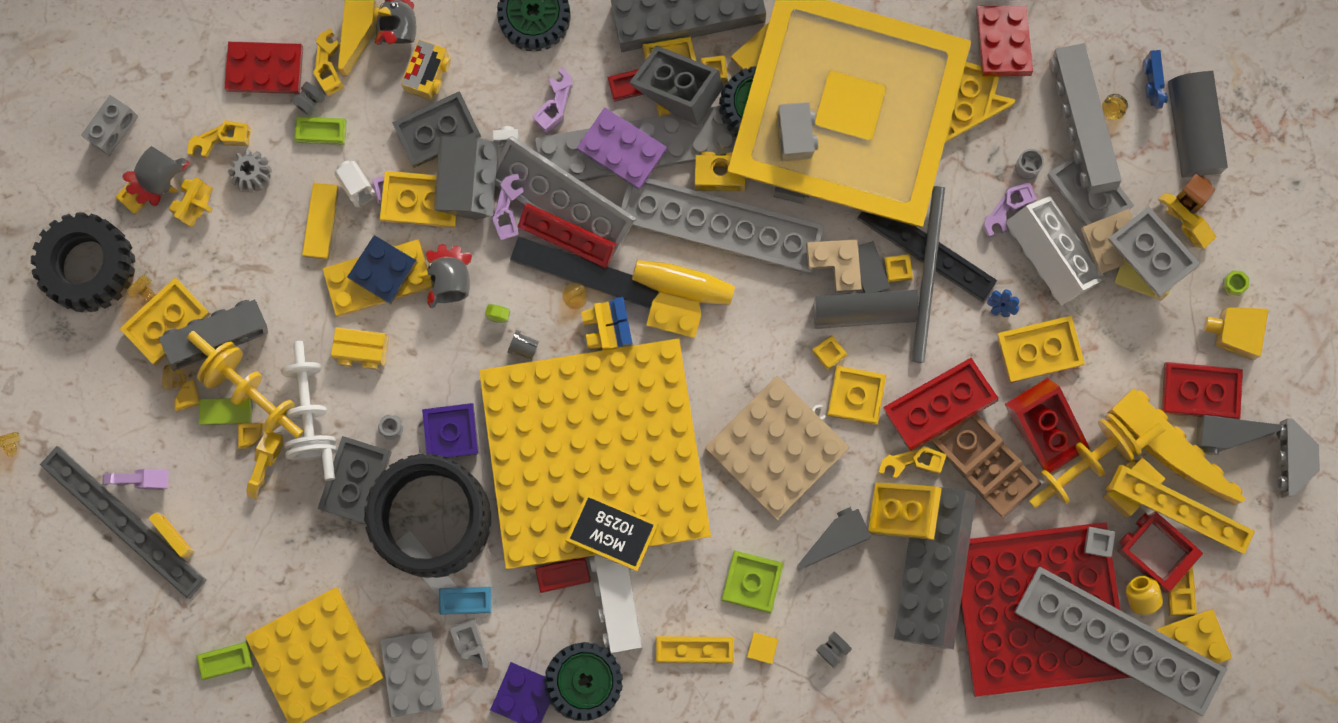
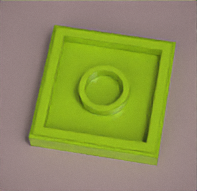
[721,550,784,613]

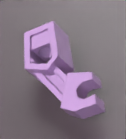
[532,67,573,134]
[492,173,523,240]
[983,182,1037,238]
[102,469,169,490]

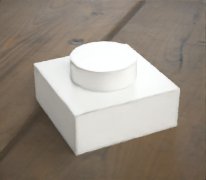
[493,126,521,147]

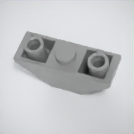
[1277,418,1320,498]

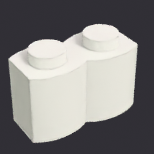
[334,160,376,208]

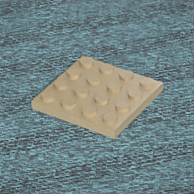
[705,376,850,520]

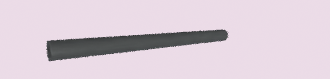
[912,186,945,363]

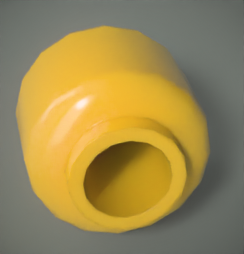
[1126,576,1163,615]

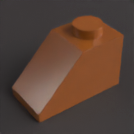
[1176,174,1216,214]

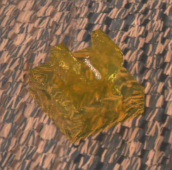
[126,273,156,302]

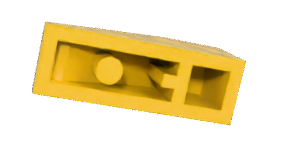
[338,0,379,76]

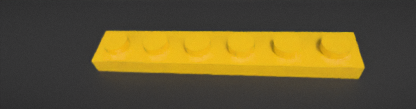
[1109,465,1255,554]

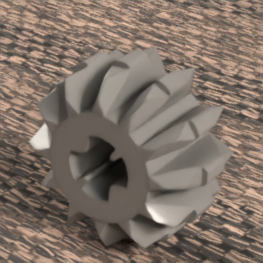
[228,149,272,193]

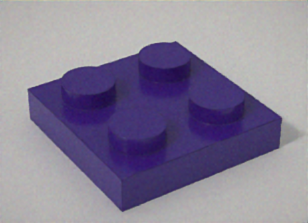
[422,403,479,458]
[490,662,550,723]

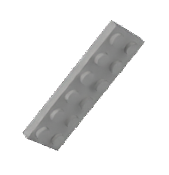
[495,136,636,260]

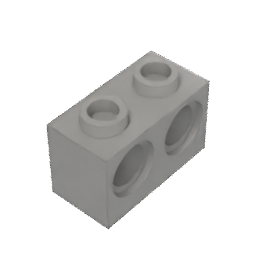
[81,95,138,156]

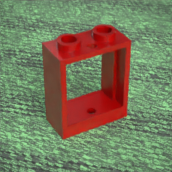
[1117,512,1203,593]

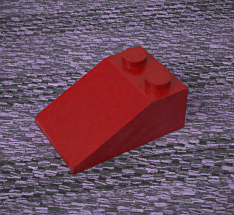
[1004,378,1090,473]

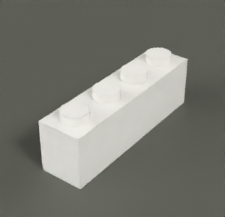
[589,555,642,653]

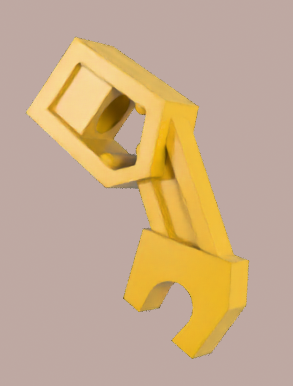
[313,28,344,96]
[187,120,251,158]
[1158,193,1217,249]
[246,432,284,500]
[878,446,946,479]

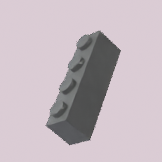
[159,299,268,371]

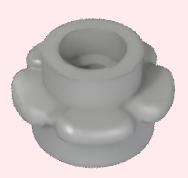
[378,415,403,440]

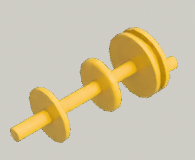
[187,331,304,439]
[1029,413,1165,509]

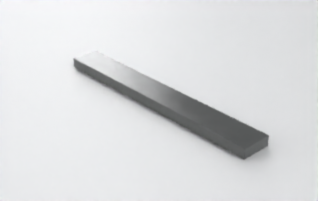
[40,446,207,599]

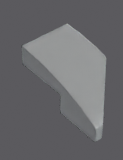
[450,618,490,668]

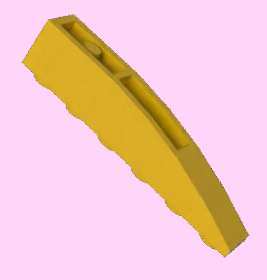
[1107,388,1246,505]

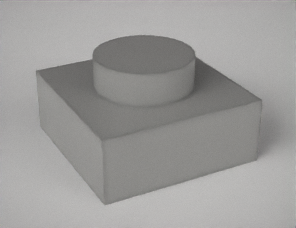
[1084,527,1115,558]

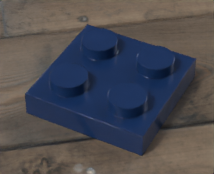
[347,235,418,304]

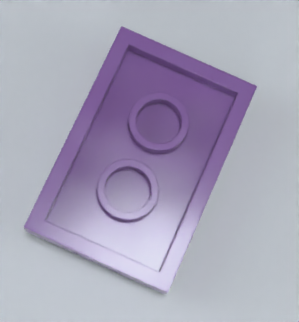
[577,107,667,190]

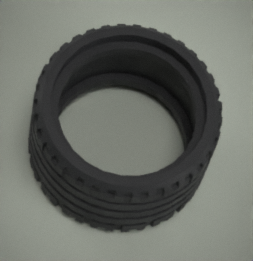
[364,454,492,578]

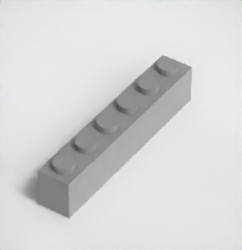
[1049,43,1122,195]

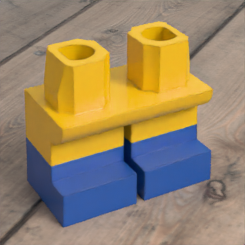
[581,297,633,350]

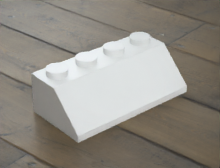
[1005,196,1106,306]

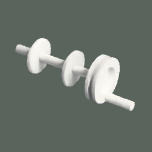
[281,341,337,481]

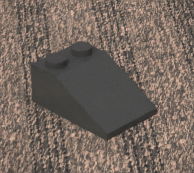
[630,45,724,125]

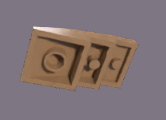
[931,414,1041,519]

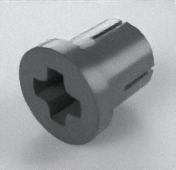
[507,329,539,360]

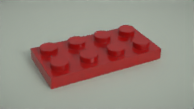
[883,358,998,451]

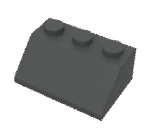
[434,136,498,220]

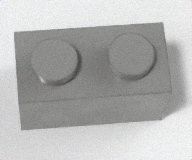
[776,102,818,161]

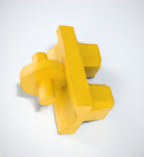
[169,177,213,227]

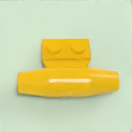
[632,260,735,338]

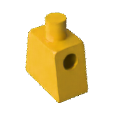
[1204,307,1269,360]

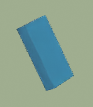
[439,587,492,615]

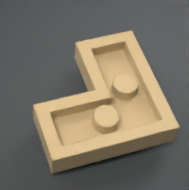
[1080,209,1133,275]
[806,240,862,293]

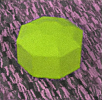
[1223,270,1249,296]
[485,304,510,323]

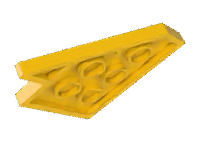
[945,62,1015,143]

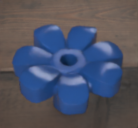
[987,289,1019,317]

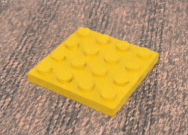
[245,587,385,723]

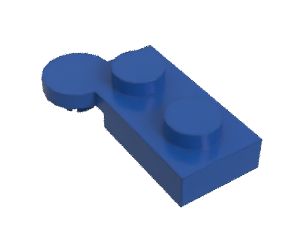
[1142,50,1168,109]

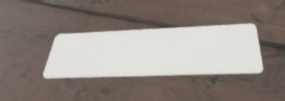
[396,531,457,597]

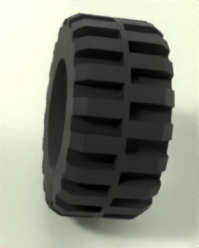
[31,212,136,313]

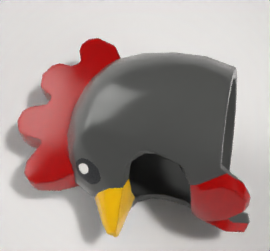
[375,0,417,45]
[122,146,190,206]
[418,244,472,308]

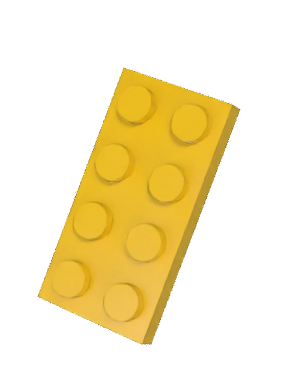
[322,239,433,317]

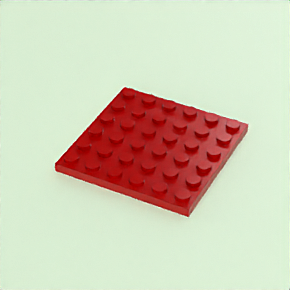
[961,522,1131,697]

